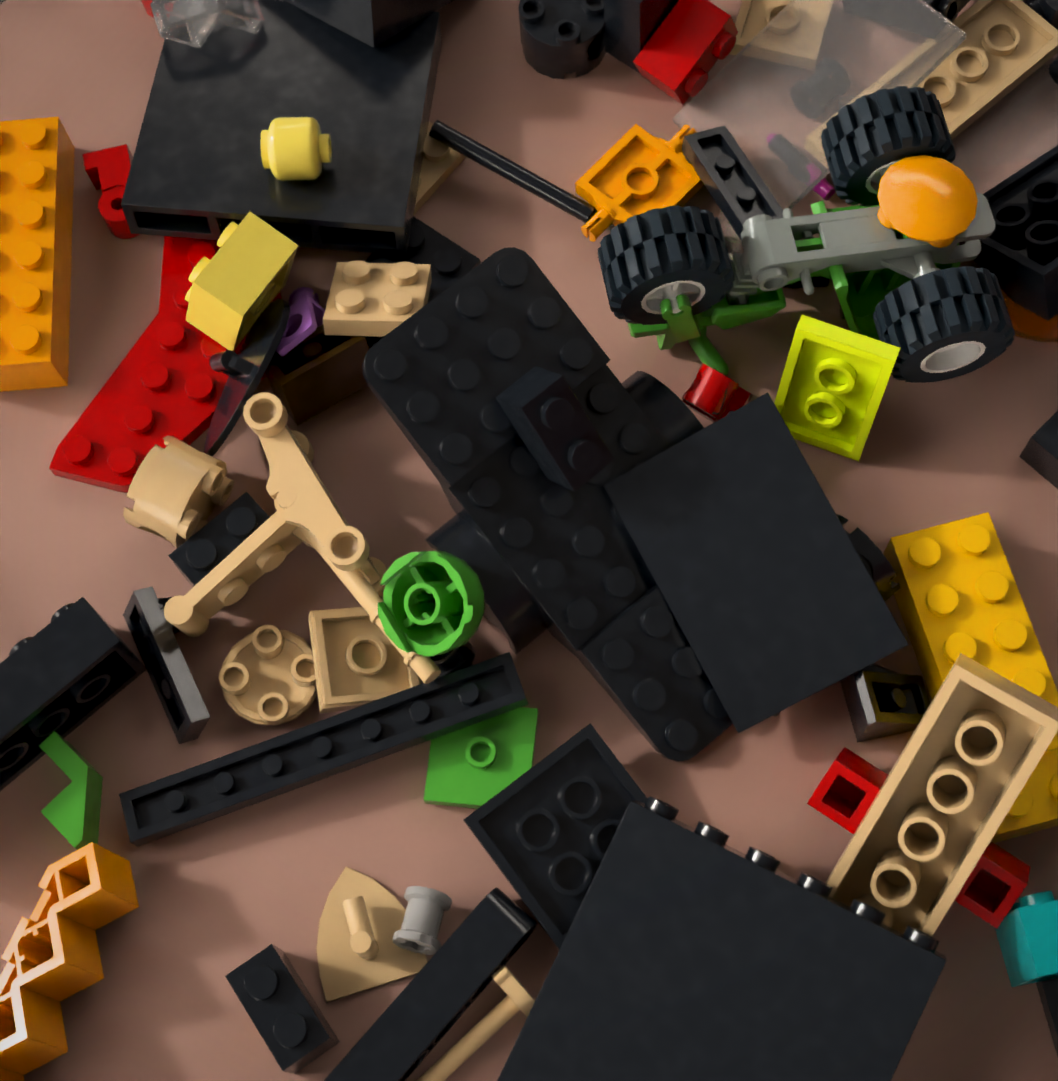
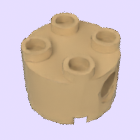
[123,435,234,548]

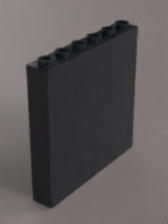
[121,0,442,256]
[497,796,947,1081]

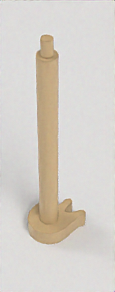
[416,965,535,1081]

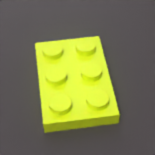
[774,315,900,461]

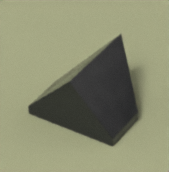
[840,663,930,743]

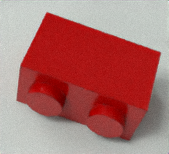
[633,0,738,105]

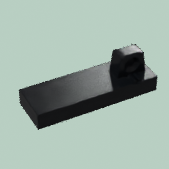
[682,125,783,240]
[123,586,210,744]

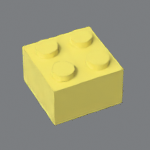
[185,211,298,351]

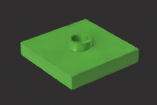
[423,707,539,809]

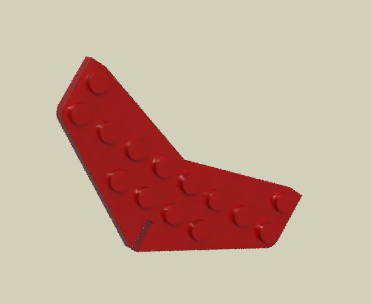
[49,236,282,493]

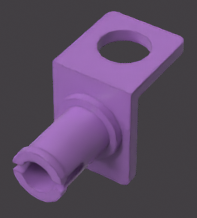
[276,287,325,356]

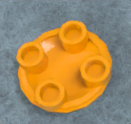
[877,155,978,248]

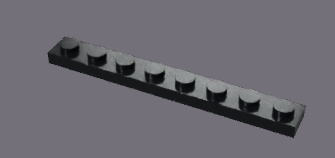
[119,652,528,847]

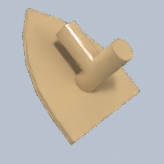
[316,867,428,1003]

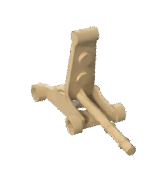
[164,392,441,684]

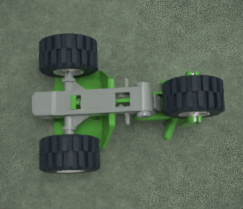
[598,86,1015,383]

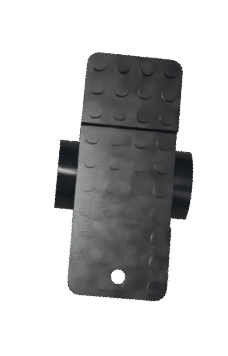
[362,247,733,761]

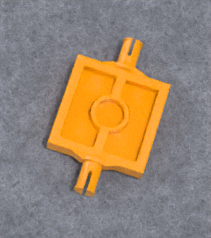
[575,124,704,242]

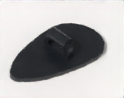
[204,298,290,456]

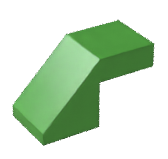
[39,731,103,850]

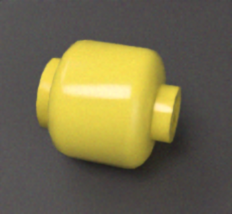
[261,117,332,181]

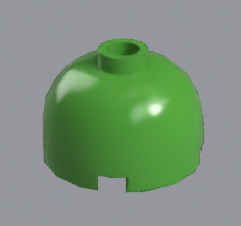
[378,551,485,656]

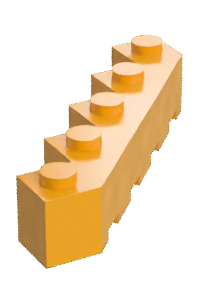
[0,842,139,1081]

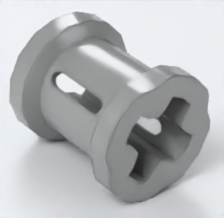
[392,886,452,955]

